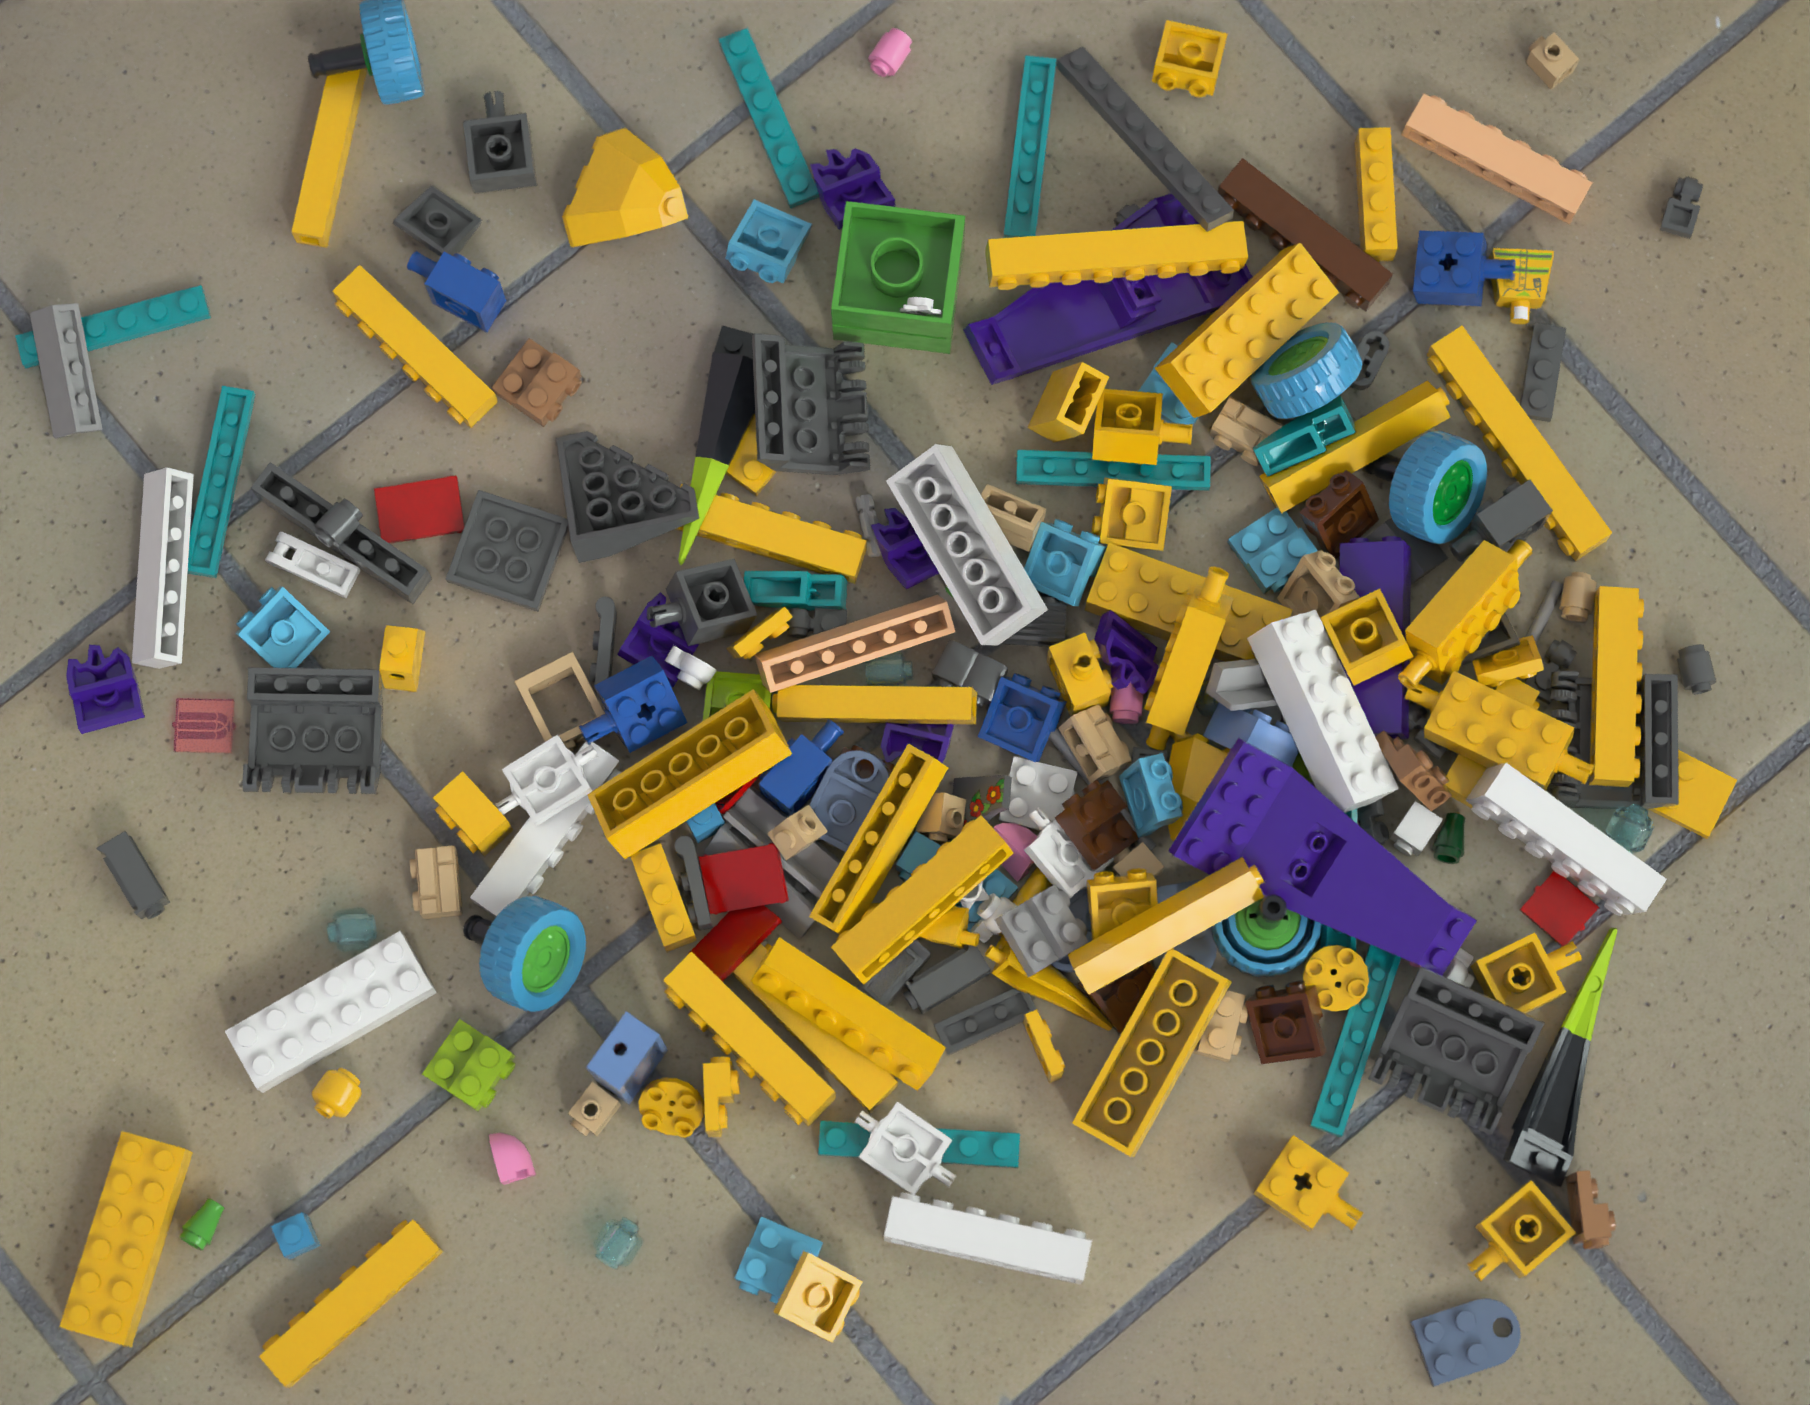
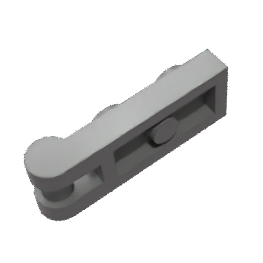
[590,596,617,685]
[674,836,713,931]

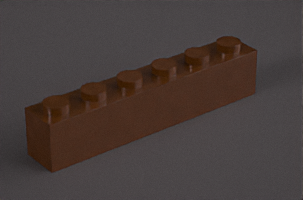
[1218,158,1393,312]

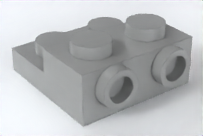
[995,884,1089,977]

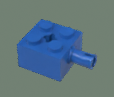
[1413,230,1516,306]
[407,251,506,333]
[579,656,688,753]
[759,719,844,816]

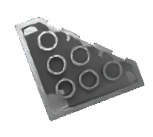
[556,431,700,563]

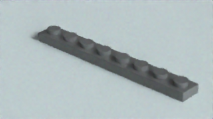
[1056,46,1234,232]

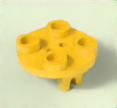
[1302,945,1369,1011]
[639,1077,705,1138]

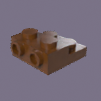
[1299,470,1379,560]
[1055,780,1140,871]
[1078,962,1156,1036]
[1245,980,1327,1064]

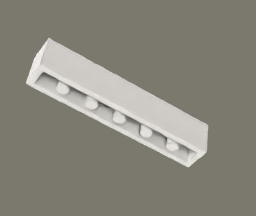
[132,467,194,669]
[470,741,622,918]

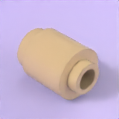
[1559,572,1597,622]

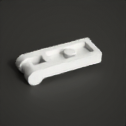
[265,532,361,598]

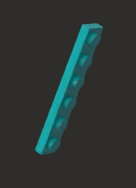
[718,28,819,209]
[1003,55,1057,238]
[15,285,211,369]
[187,386,256,578]
[1016,450,1211,491]
[1310,944,1401,1137]
[818,1121,1020,1168]

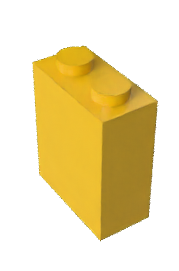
[1027,362,1109,443]

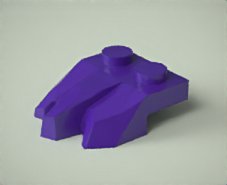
[810,148,895,230]
[871,508,939,590]
[617,592,699,688]
[1094,610,1159,694]
[66,644,145,734]
[881,722,955,763]

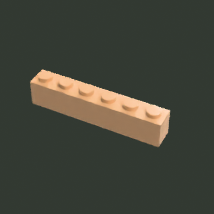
[1402,94,1593,224]
[754,595,955,693]

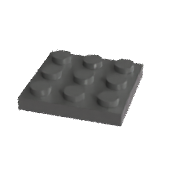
[446,490,569,612]

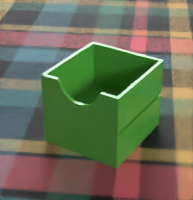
[831,201,965,354]

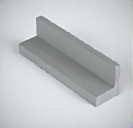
[30,303,103,438]
[1206,659,1278,711]
[723,786,841,898]
[704,822,819,938]

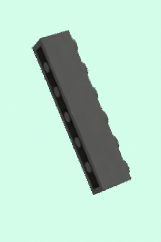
[251,462,432,604]

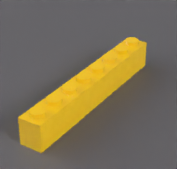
[985,221,1248,290]
[1427,326,1612,561]

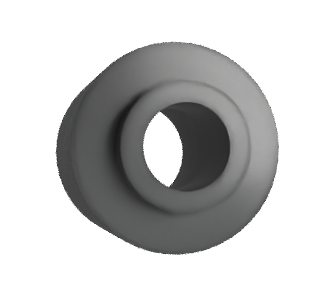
[315,498,363,547]
[1677,644,1717,695]

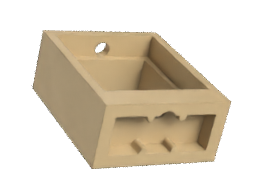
[514,652,605,752]

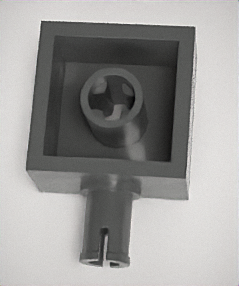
[463,91,537,194]
[1449,479,1553,562]
[647,558,757,646]

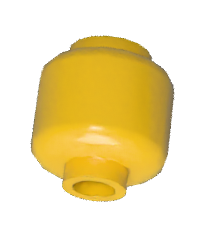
[311,1068,362,1119]

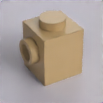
[1526,32,1580,90]
[916,793,966,844]
[767,805,828,860]
[1111,842,1164,878]
[568,1082,621,1137]

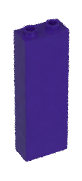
[1338,536,1411,739]

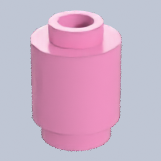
[868,28,912,77]
[1110,682,1144,724]

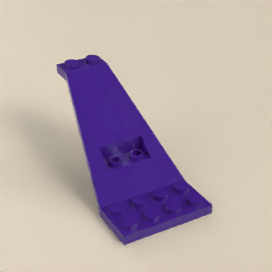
[963,193,1252,385]
[1168,737,1477,976]

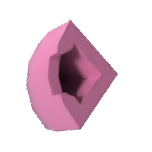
[993,823,1037,882]
[489,1133,536,1185]

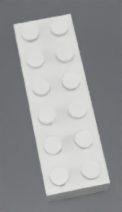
[886,444,1048,646]
[1247,610,1399,813]
[1465,763,1667,916]
[225,931,437,1093]
[884,1192,1092,1285]

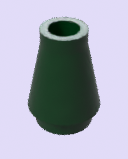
[1432,813,1466,864]

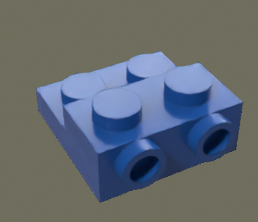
[978,673,1067,762]

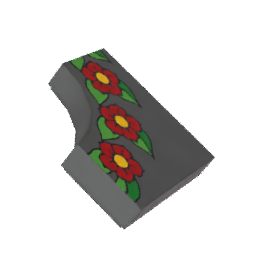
[948,775,1012,842]

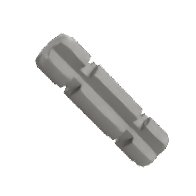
[856,494,881,557]

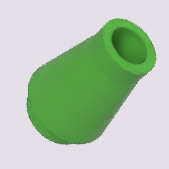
[180,1198,225,1251]

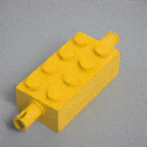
[1398,539,1533,690]
[1144,566,1234,750]
[1404,671,1594,791]

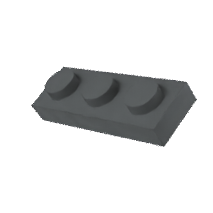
[1520,322,1566,422]
[934,988,1036,1056]

